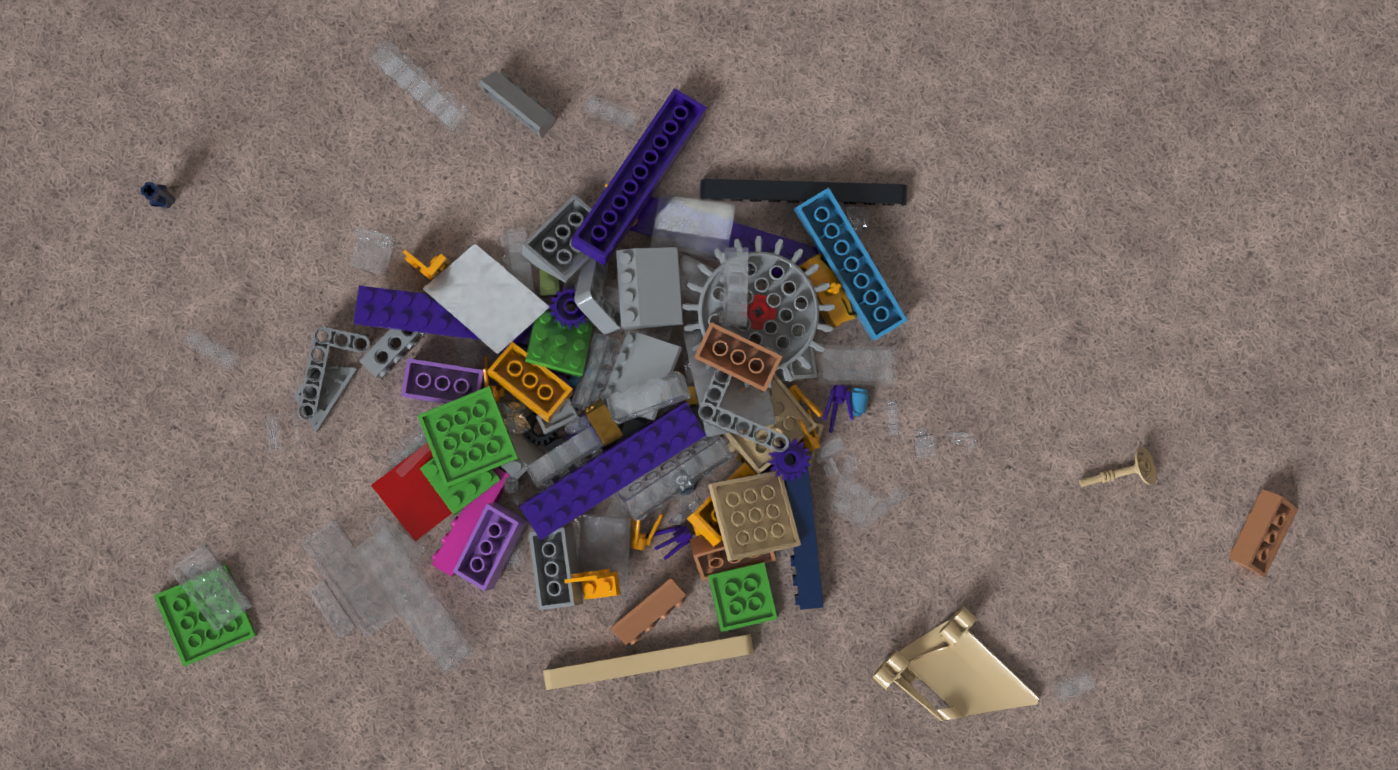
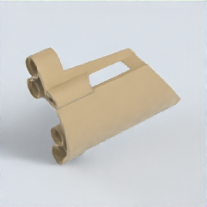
[872,606,1039,721]

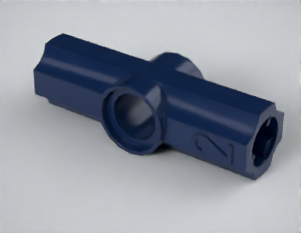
[141,182,174,209]

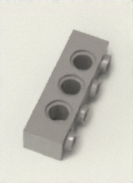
[359,329,427,378]

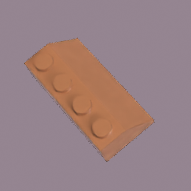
[694,322,783,392]
[1229,489,1298,578]
[690,535,776,581]
[610,577,686,645]

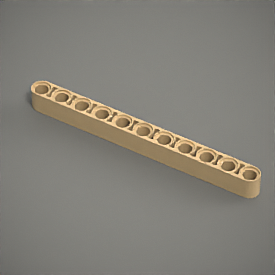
[543,634,754,690]

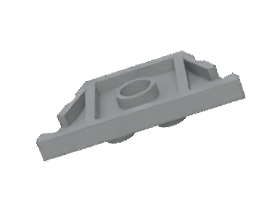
[294,365,357,432]

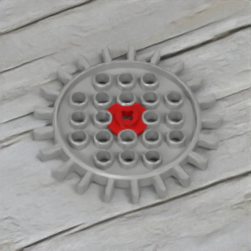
[682,236,835,388]

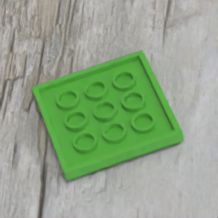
[417,386,519,488]
[154,565,257,667]

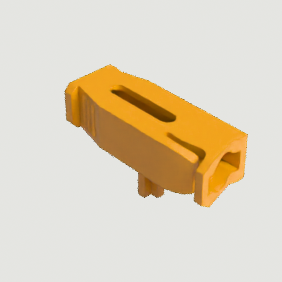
[798,253,857,328]

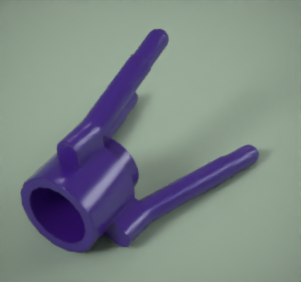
[823,385,854,433]
[646,524,692,560]

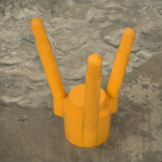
[483,356,505,402]
[788,384,823,417]
[797,409,820,453]
[630,502,663,550]

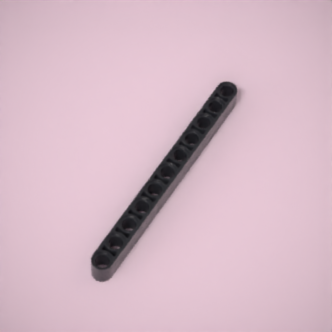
[700,179,907,206]

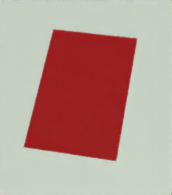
[371,442,452,541]

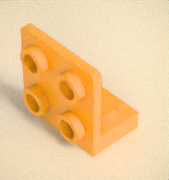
[402,250,452,281]
[564,569,621,600]

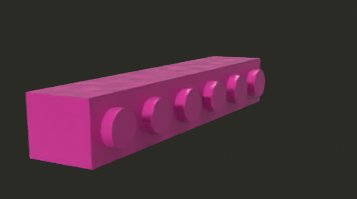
[431,467,512,576]

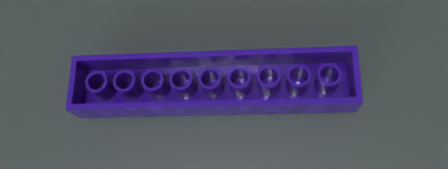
[572,88,707,266]
[518,401,706,540]

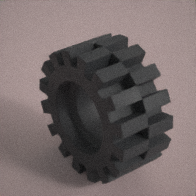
[523,412,559,445]

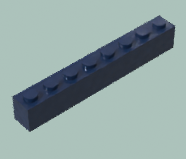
[784,453,823,610]

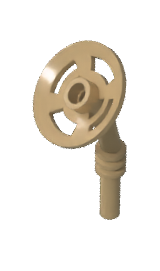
[1079,447,1157,487]

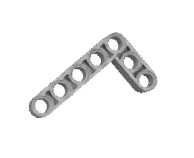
[574,258,621,335]
[297,327,370,420]
[698,369,789,452]

